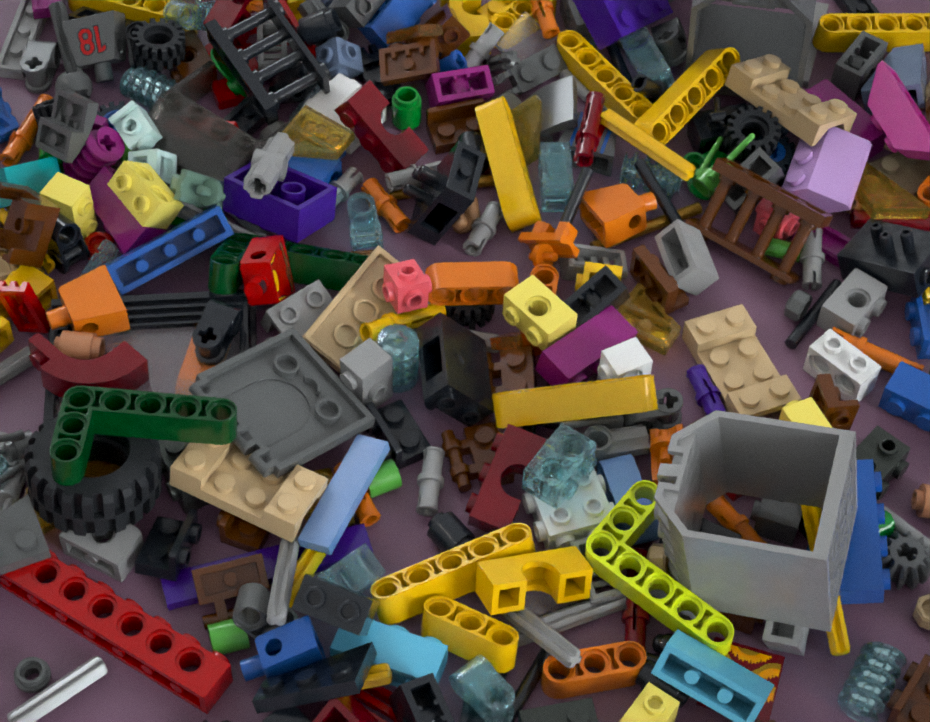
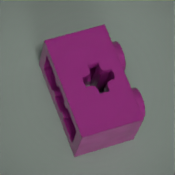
[425,65,495,108]

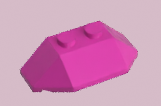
[867,60,930,160]

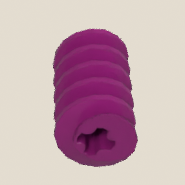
[63,126,125,185]

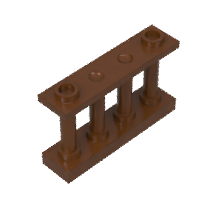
[685,158,833,285]

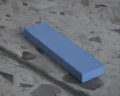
[297,434,390,555]

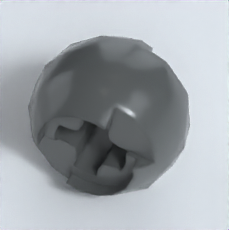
[55,69,93,99]

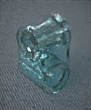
[163,0,216,31]
[347,192,384,253]
[449,654,515,722]

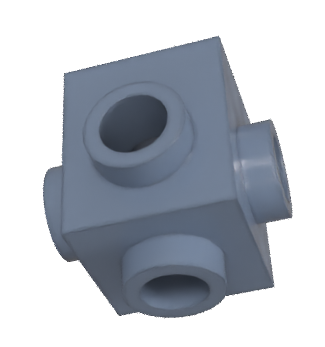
[315,37,364,80]

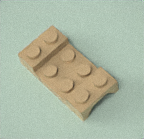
[725,54,857,146]
[682,304,802,417]
[169,442,328,543]

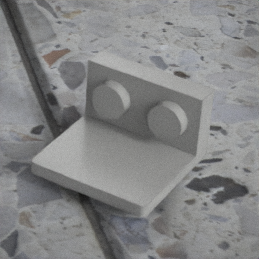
[260,279,333,336]

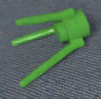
[693,133,755,198]

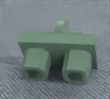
[169,169,225,210]

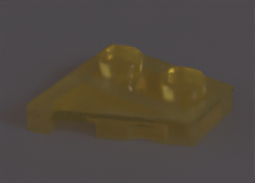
[511,94,542,166]
[617,283,681,356]

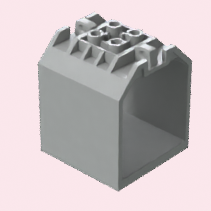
[654,410,858,632]

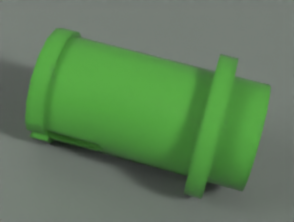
[764,238,803,263]

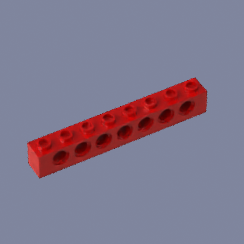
[0,549,233,714]

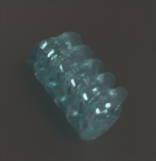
[119,65,187,118]
[619,151,683,199]
[377,324,419,393]
[837,642,907,722]

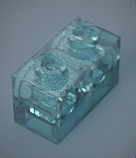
[620,26,675,88]
[538,142,574,212]
[522,423,598,509]
[318,543,386,593]

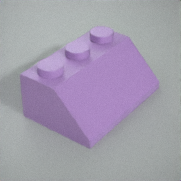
[782,127,872,213]

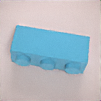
[330,619,448,687]
[651,629,774,722]

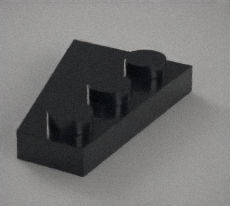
[252,642,377,714]

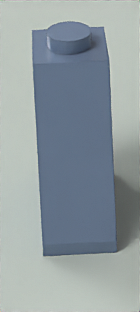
[861,43,927,115]

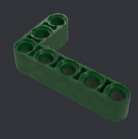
[208,233,369,295]
[49,385,237,486]

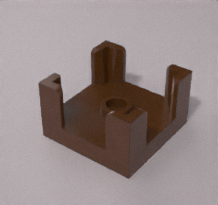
[0,181,61,268]

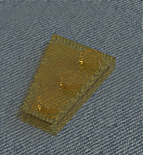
[855,162,930,219]

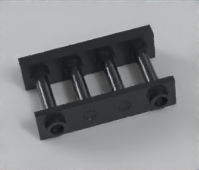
[205,0,331,125]

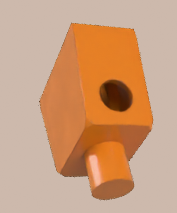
[579,183,657,248]
[45,265,130,337]

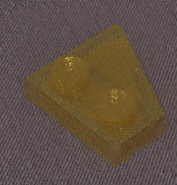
[282,105,355,160]

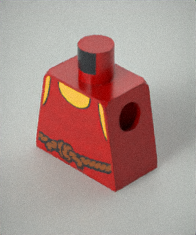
[240,235,295,306]

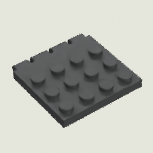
[189,327,376,478]

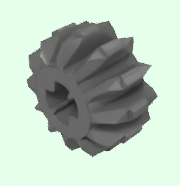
[881,530,930,591]

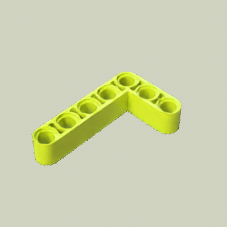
[585,480,734,656]

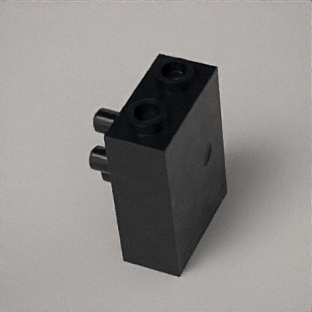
[403,140,486,246]
[837,218,930,298]
[417,312,494,427]

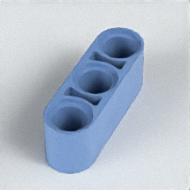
[596,454,660,546]

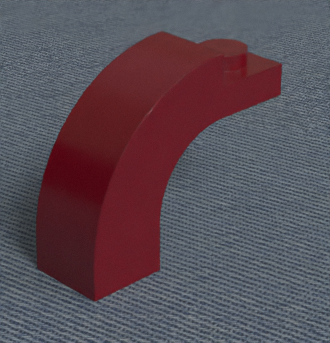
[28,332,149,398]

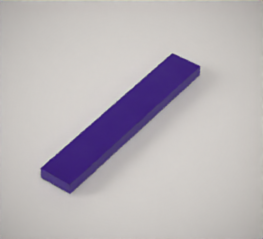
[160,523,374,611]

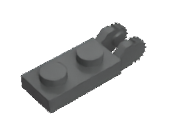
[492,43,568,96]

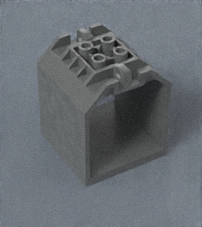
[685,0,816,97]

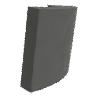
[523,75,578,149]
[35,87,99,163]

